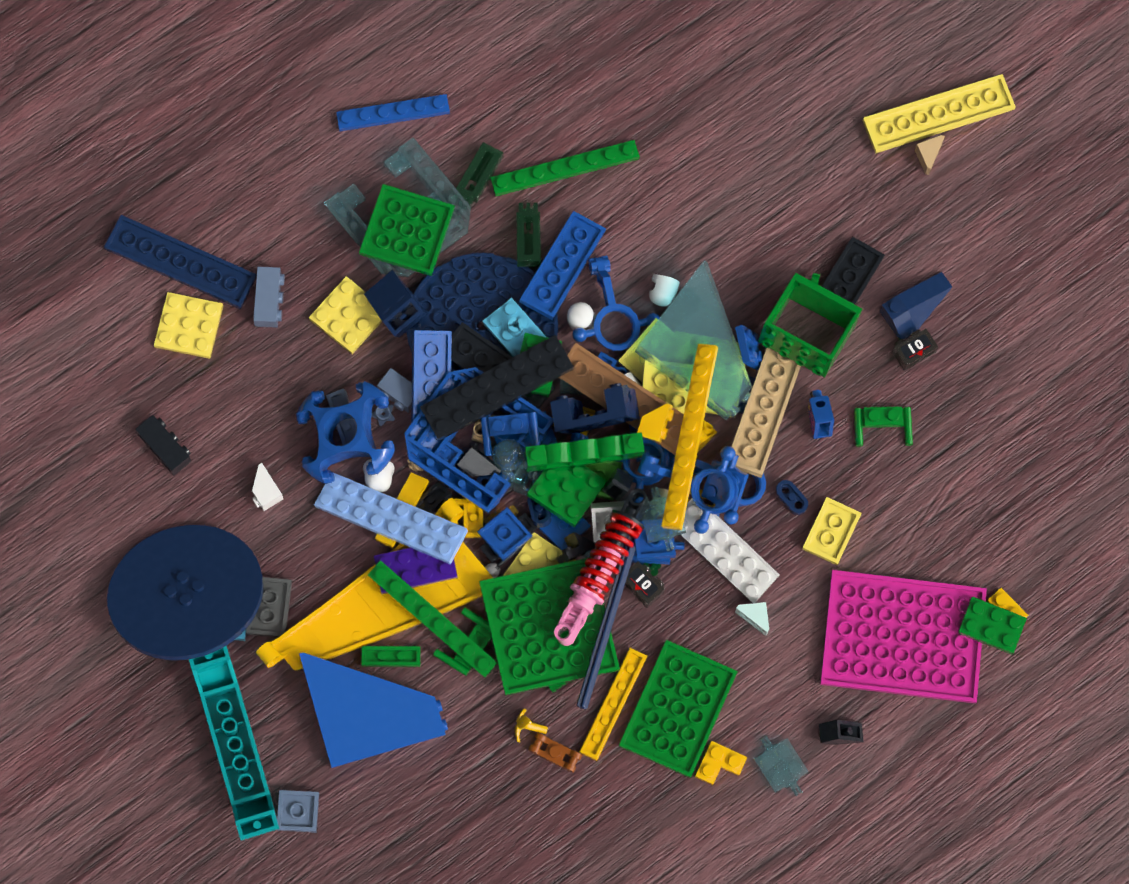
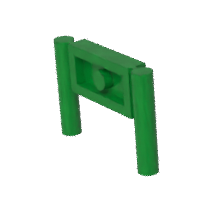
[854,407,913,447]
[433,607,492,676]

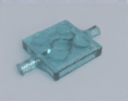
[642,487,686,551]
[754,735,809,796]

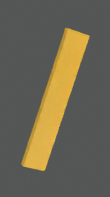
[579,648,647,761]

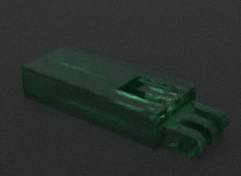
[452,142,504,210]
[517,202,541,267]

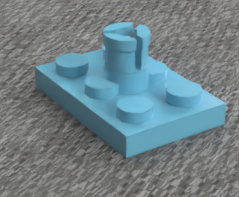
[482,298,546,357]

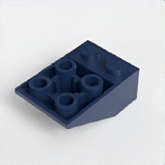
[364,270,428,338]

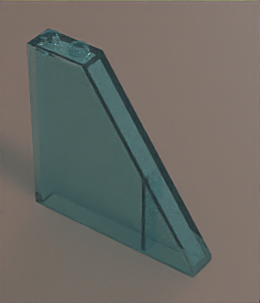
[635,260,752,421]

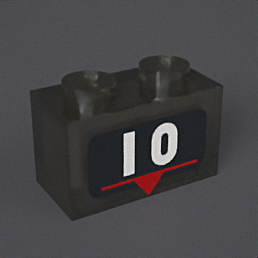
[892,329,938,371]
[625,561,665,608]

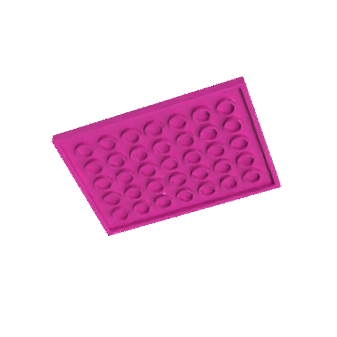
[820,570,987,704]

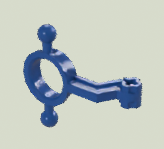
[572,255,660,351]
[570,433,670,503]
[637,446,739,534]
[669,452,766,525]

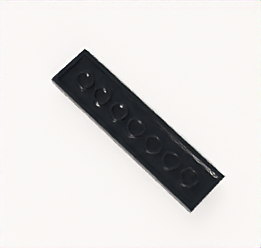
[420,335,574,441]

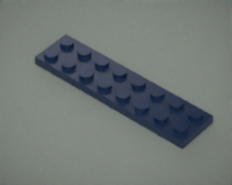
[104,215,257,309]

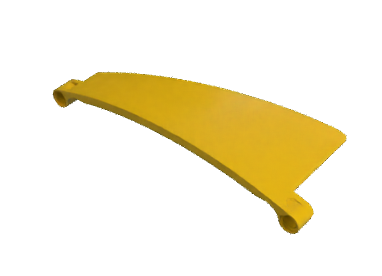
[256,498,493,671]

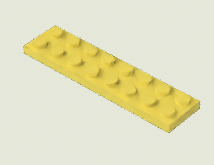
[863,74,1016,154]

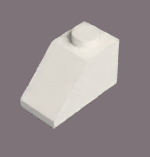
[252,463,283,511]

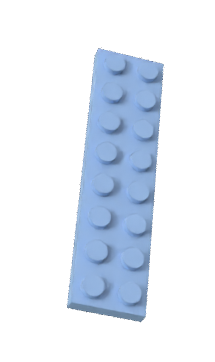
[314,473,468,565]

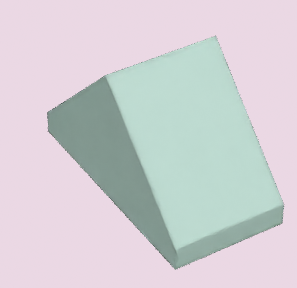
[735,602,769,636]

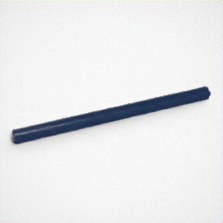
[576,546,636,709]

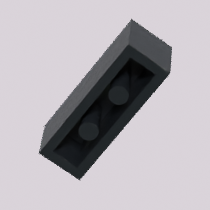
[135,415,192,476]

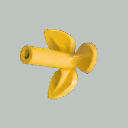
[515,709,548,742]

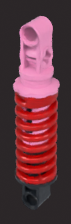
[554,488,649,646]

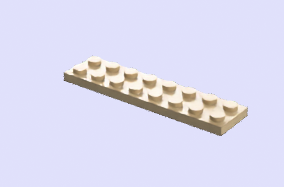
[732,348,801,478]

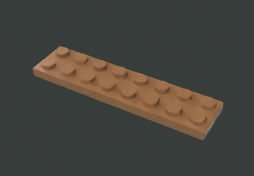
[559,343,703,455]

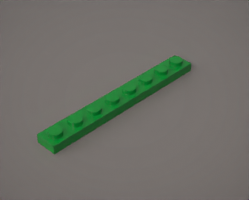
[491,140,640,197]
[368,560,498,678]

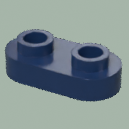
[776,480,808,515]
[527,497,552,528]

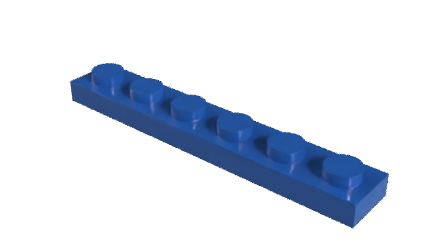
[336,94,450,131]

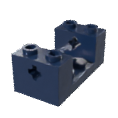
[550,383,640,435]

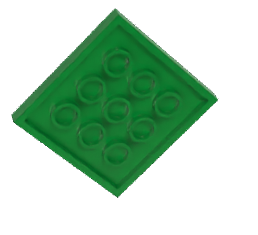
[359,184,455,276]

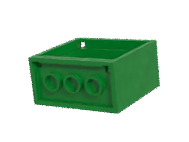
[758,273,862,378]

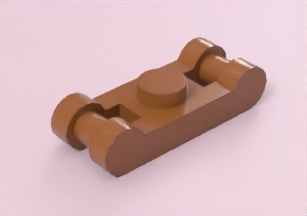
[528,732,582,773]

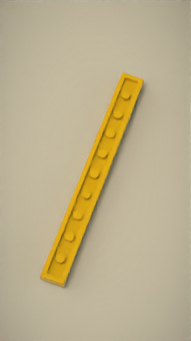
[661,344,718,530]

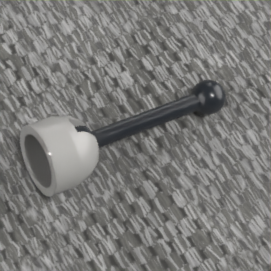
[485,545,524,578]

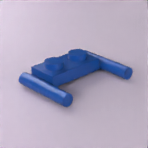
[481,412,540,456]

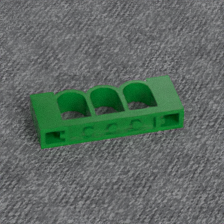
[524,432,644,472]

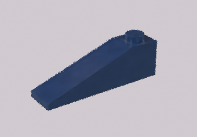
[880,272,952,342]

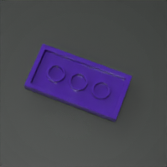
[374,548,458,594]

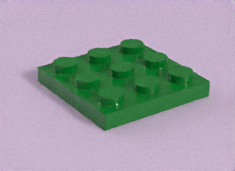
[527,465,607,528]

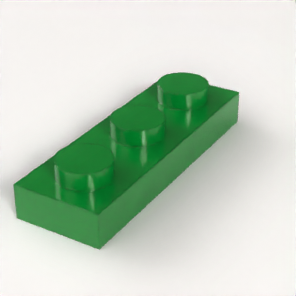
[361,646,421,667]

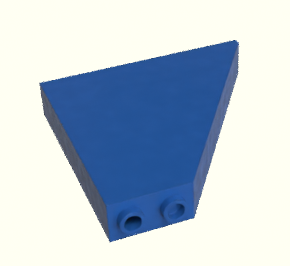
[299,653,448,768]

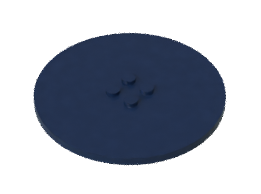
[107,525,263,660]

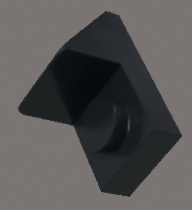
[556,532,595,564]

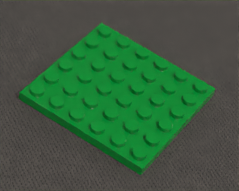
[479,557,620,696]

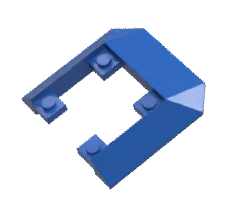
[404,367,554,513]

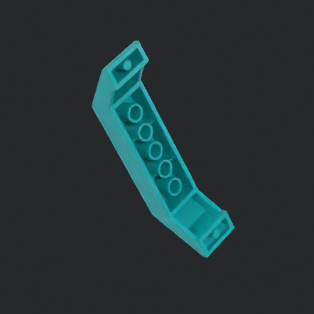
[189,645,279,841]

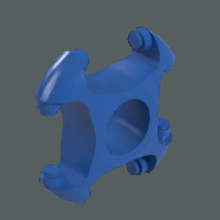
[296,381,395,484]

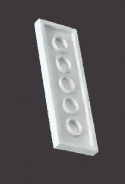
[676,498,780,603]

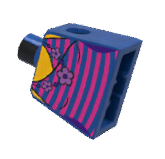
[808,390,834,439]

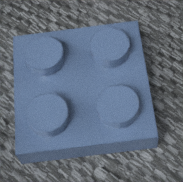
[277,790,319,833]

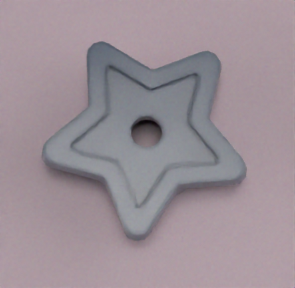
[371,405,395,426]

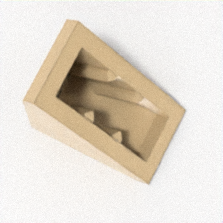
[915,135,945,175]

